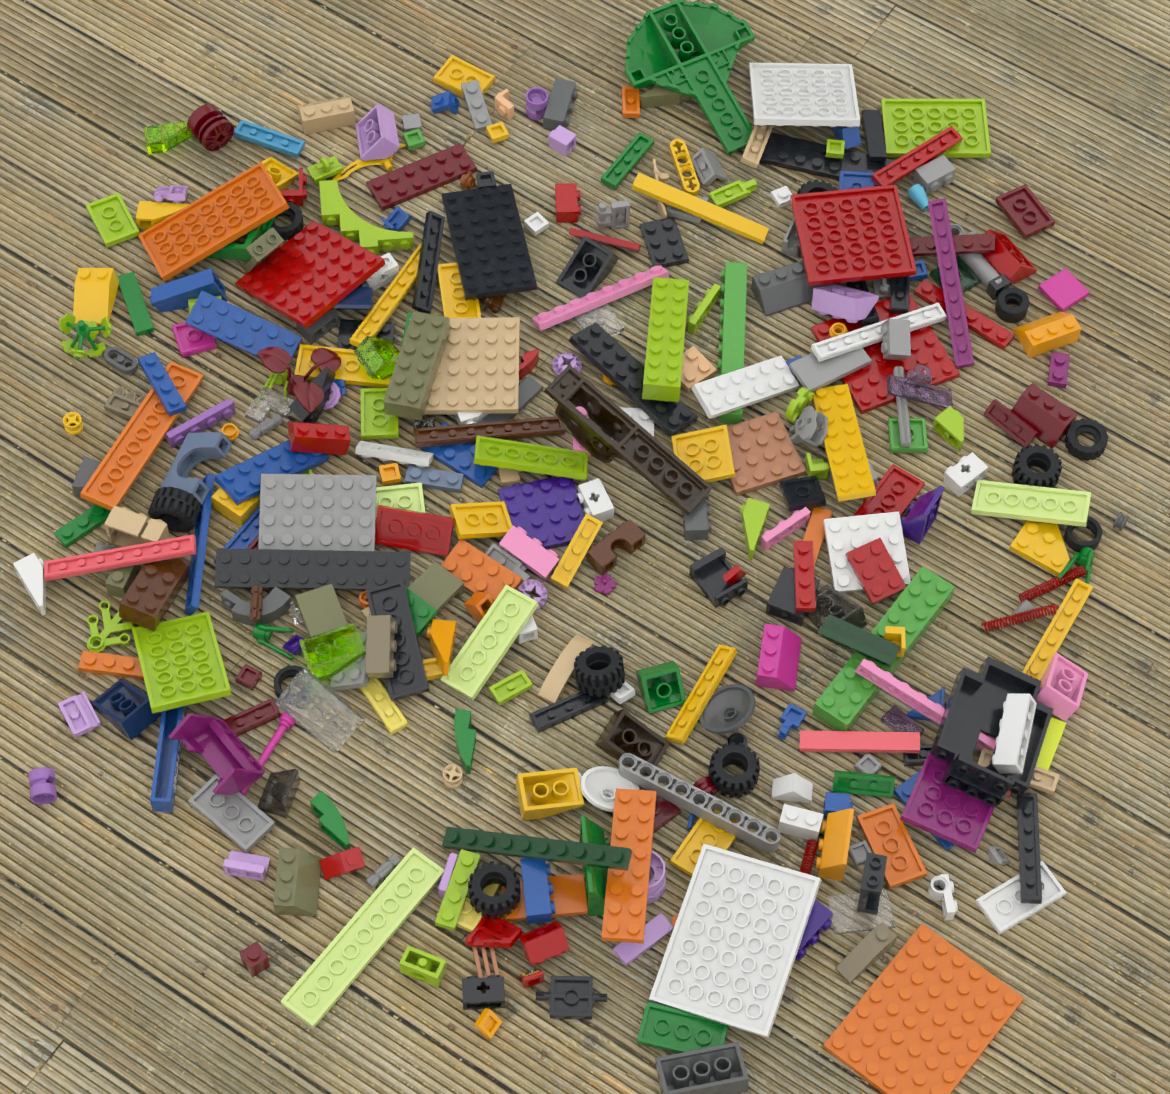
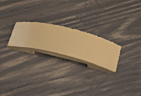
[538,634,594,704]

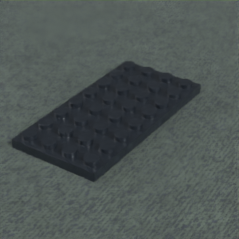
[441,184,537,300]

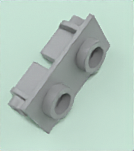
[872,278,891,298]

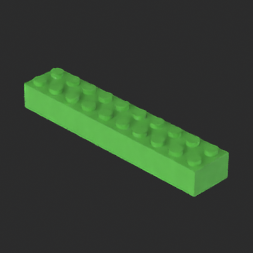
[812,566,955,731]

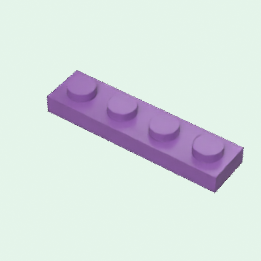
[166,398,236,449]

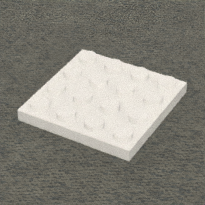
[823,512,911,594]

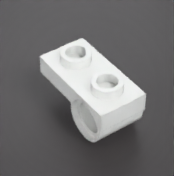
[928,874,958,921]

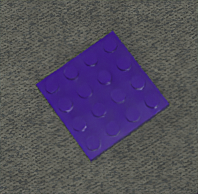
[498,477,584,550]

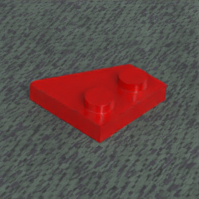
[465,915,523,948]

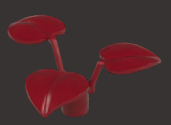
[257,347,341,414]

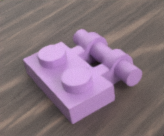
[153,185,188,203]

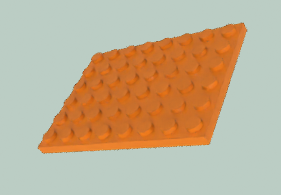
[823,923,1024,1094]

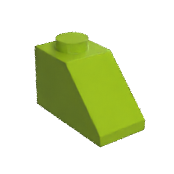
[932,406,964,452]

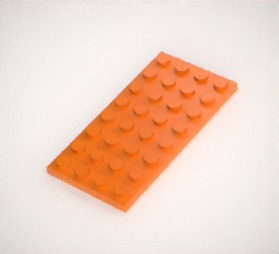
[138,162,290,282]

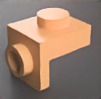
[495,89,514,120]

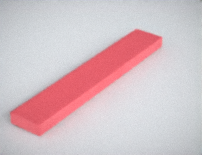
[800,731,920,753]

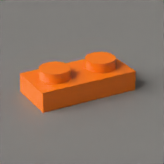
[622,86,640,118]

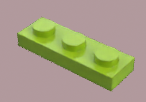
[687,283,721,335]

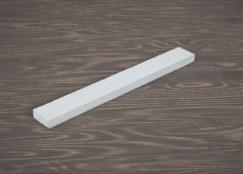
[811,303,947,362]

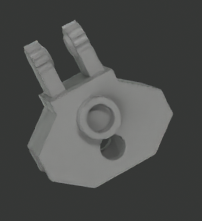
[790,405,828,447]

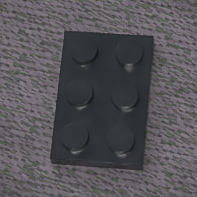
[639,217,689,268]
[337,319,395,354]

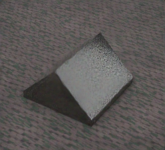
[257,769,300,818]

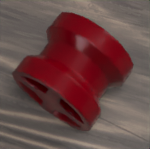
[693,776,717,796]

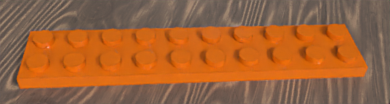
[80,361,204,511]

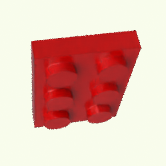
[845,538,907,605]

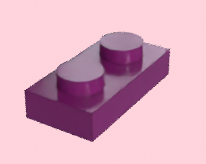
[1047,352,1070,388]

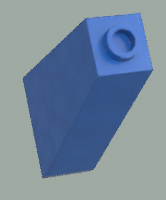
[149,268,227,312]

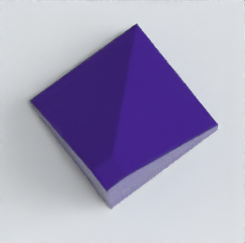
[282,634,312,654]

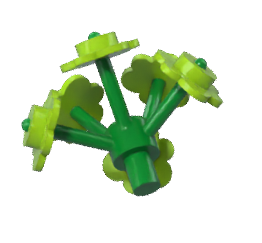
[59,313,112,360]

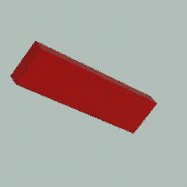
[569,227,641,251]

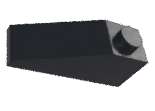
[289,366,336,423]

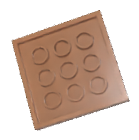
[727,412,806,496]

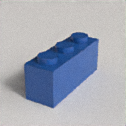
[520,858,555,924]

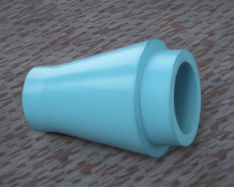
[908,184,929,211]

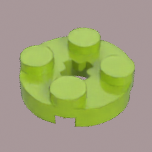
[785,387,814,424]

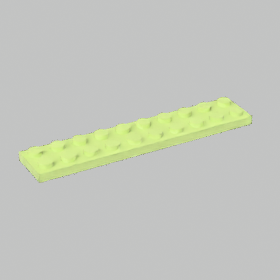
[280,848,444,1029]

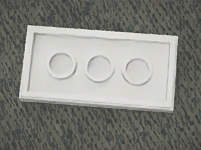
[975,861,1067,935]

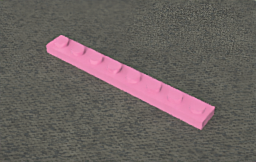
[532,265,670,331]
[855,659,996,752]

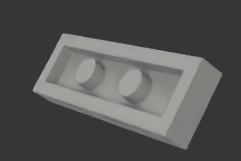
[461,80,492,132]

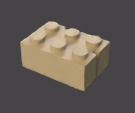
[104,506,170,548]

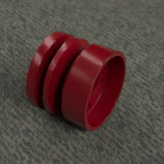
[187,104,234,151]

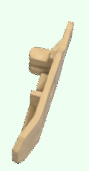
[652,159,669,219]

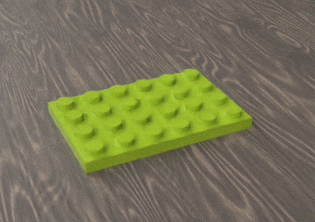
[881,99,991,158]
[132,611,232,714]

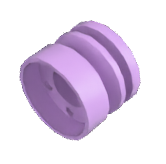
[647,851,666,904]

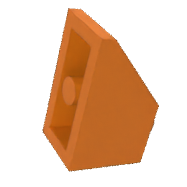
[464,591,494,623]

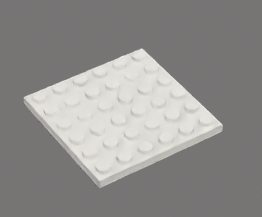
[749,63,860,127]

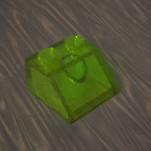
[354,336,399,380]

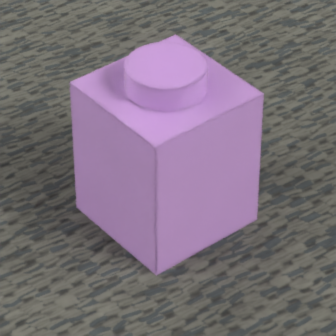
[548,125,576,157]

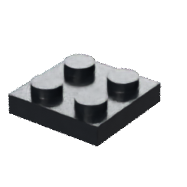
[780,476,826,512]

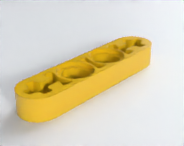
[670,139,700,196]

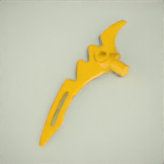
[332,143,406,181]

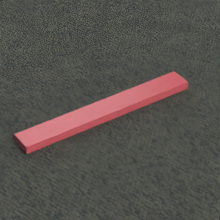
[44,534,196,581]

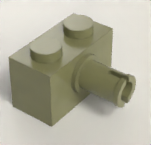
[94,564,141,599]

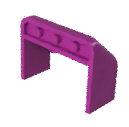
[169,713,265,795]

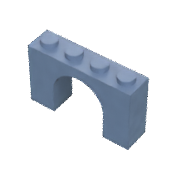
[160,432,232,505]

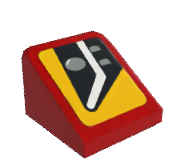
[519,968,544,988]

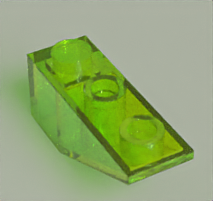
[144,120,193,155]

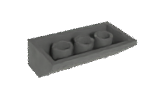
[751,260,830,317]
[655,1042,749,1094]

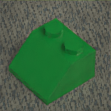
[636,661,686,714]

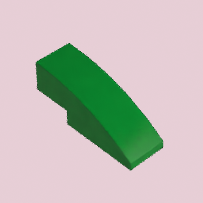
[454,709,476,774]
[310,790,351,850]

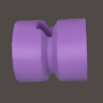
[526,87,548,120]
[28,767,57,804]

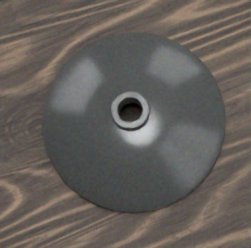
[699,684,756,734]

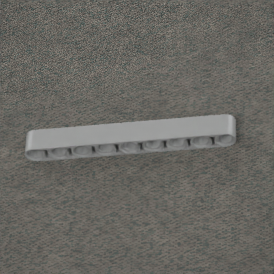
[619,753,781,853]

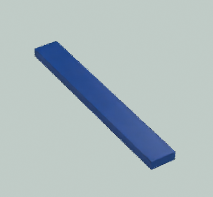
[185,473,215,615]

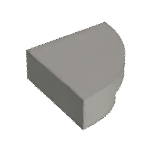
[1012,599,1039,619]

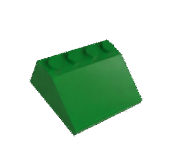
[579,815,610,916]

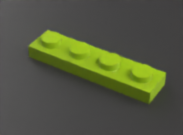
[435,849,481,931]

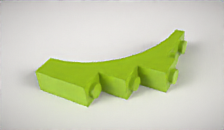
[319,180,414,256]

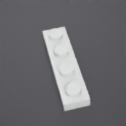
[355,441,433,468]

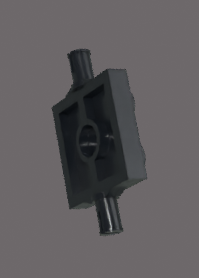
[536,976,607,1019]

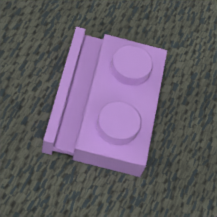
[58,691,101,738]

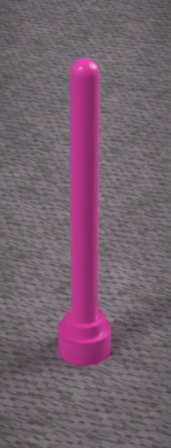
[239,712,297,795]

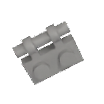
[597,200,630,230]

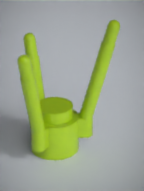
[254,369,289,404]

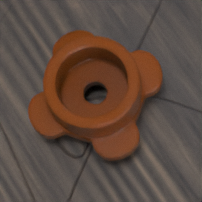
[460,171,475,190]

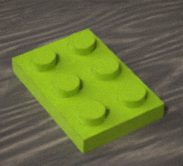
[86,192,140,248]
[361,388,399,440]

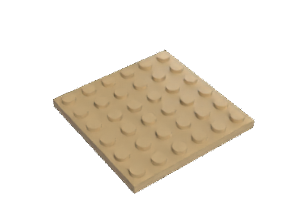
[424,317,520,415]

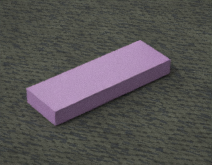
[613,913,674,966]

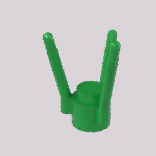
[1058,547,1095,584]
[253,623,294,660]

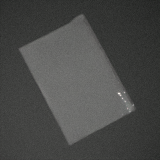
[827,890,896,935]

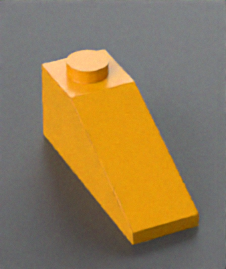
[427,619,456,676]

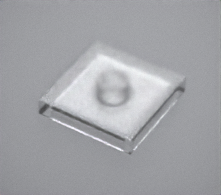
[574,303,624,336]

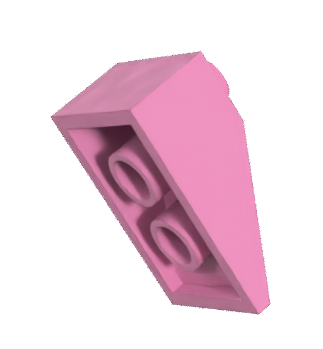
[1036,652,1088,722]

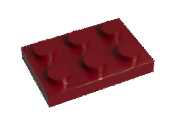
[995,184,1055,239]

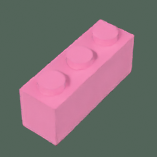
[499,526,559,581]

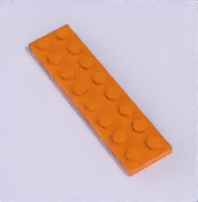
[601,788,657,944]

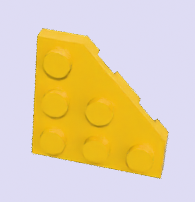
[1009,520,1070,576]

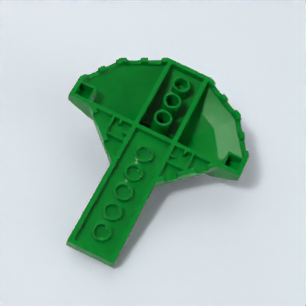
[625,0,755,155]

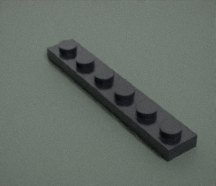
[412,211,445,314]
[1016,793,1042,904]

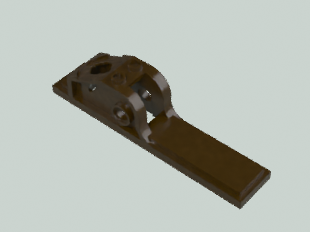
[544,364,713,515]

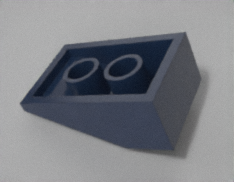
[91,678,162,740]

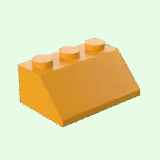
[1012,311,1081,358]
[815,808,854,881]

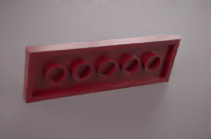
[366,143,477,211]

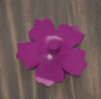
[594,573,617,595]

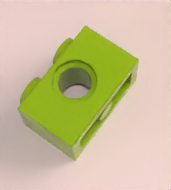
[399,945,447,988]

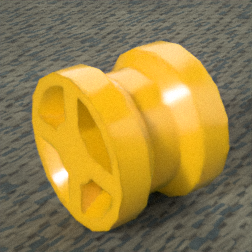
[63,412,84,435]

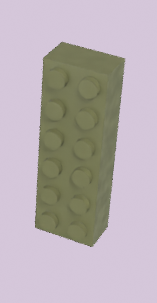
[383,311,450,421]

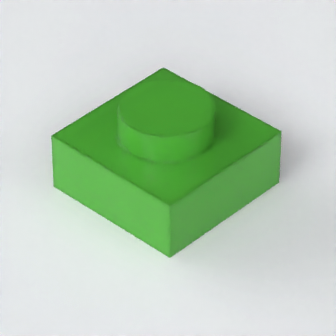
[403,129,426,151]

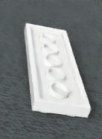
[691,355,800,419]

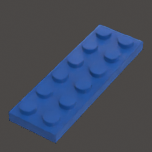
[185,290,302,365]
[214,440,329,505]

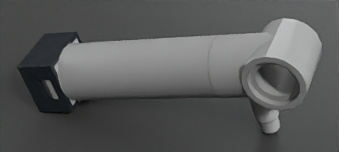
[950,224,1011,300]

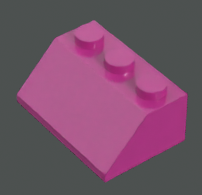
[755,624,802,692]

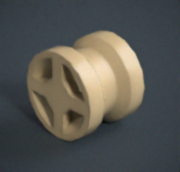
[443,764,463,789]

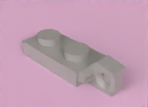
[485,543,532,582]

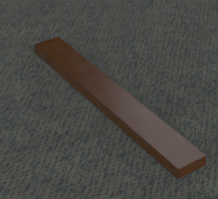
[414,416,565,448]

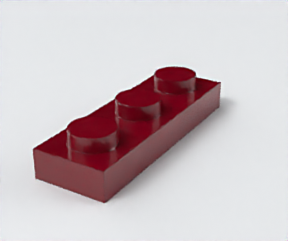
[984,399,1038,448]

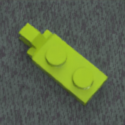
[708,179,757,208]

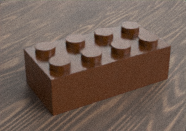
[119,558,190,631]

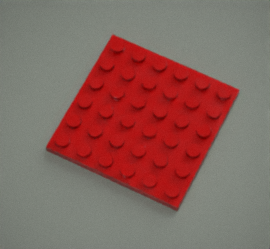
[790,185,917,286]
[235,220,386,329]
[811,293,960,414]

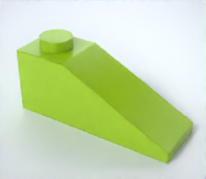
[740,498,770,560]

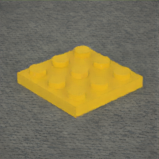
[671,425,736,483]

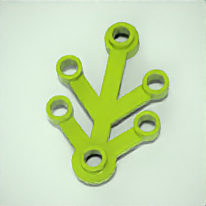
[87,600,142,653]

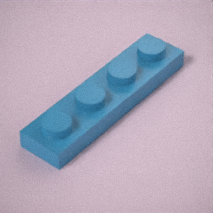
[234,119,305,158]

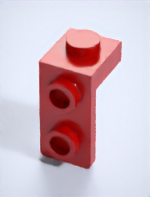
[281,168,307,206]

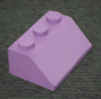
[355,103,400,161]
[811,284,879,323]

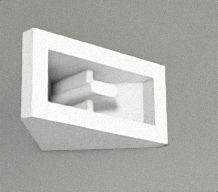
[771,773,813,803]

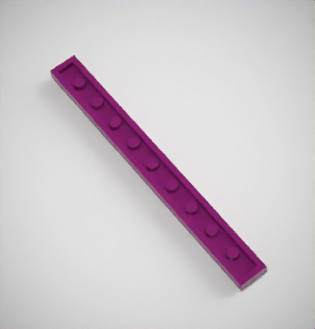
[928,198,975,369]

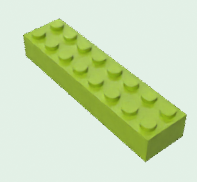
[642,277,689,402]

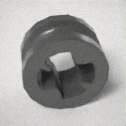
[1113,512,1129,531]

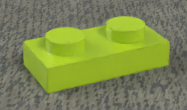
[489,669,533,706]

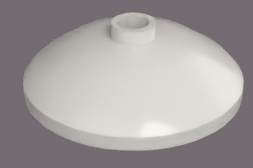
[580,766,639,812]

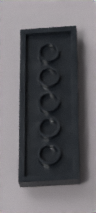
[366,579,430,701]

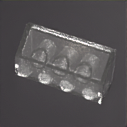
[275,668,366,754]

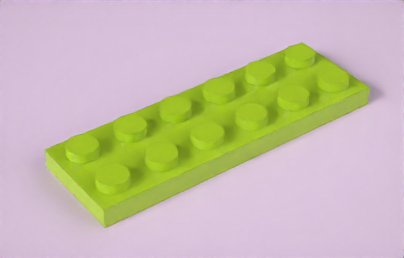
[473,436,588,480]

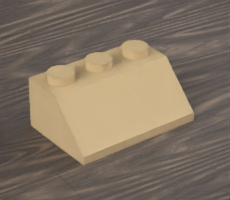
[297,96,355,135]

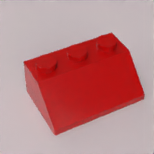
[981,229,1037,284]
[287,421,351,455]

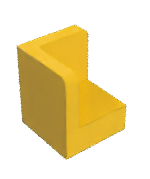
[883,626,906,657]

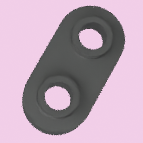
[104,347,138,375]

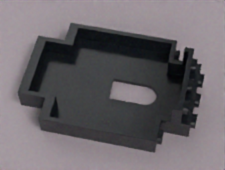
[930,656,1053,807]

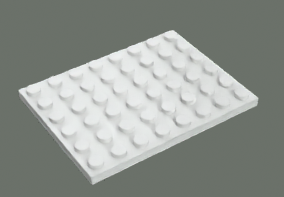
[649,844,822,1038]

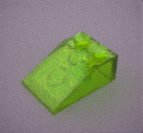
[299,623,366,684]

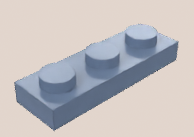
[404,465,464,493]

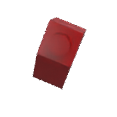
[319,847,365,880]

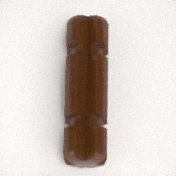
[249,585,263,622]

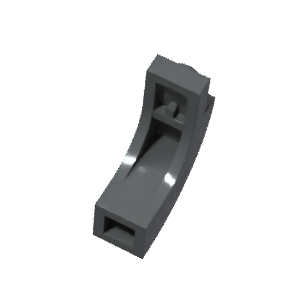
[221,586,292,625]

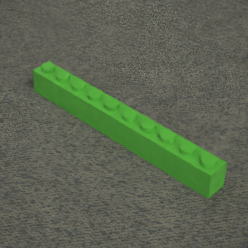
[717,262,747,424]

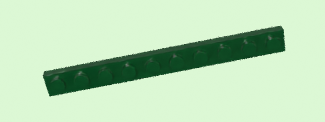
[442,826,632,871]

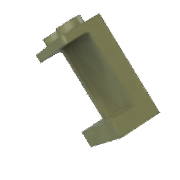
[236,228,284,273]
[408,561,464,622]
[293,584,348,644]

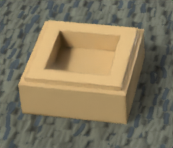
[498,468,520,486]

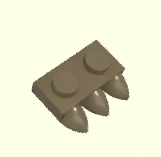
[104,386,146,420]

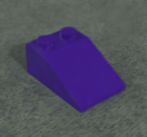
[901,486,944,545]

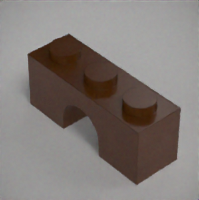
[587,520,646,576]

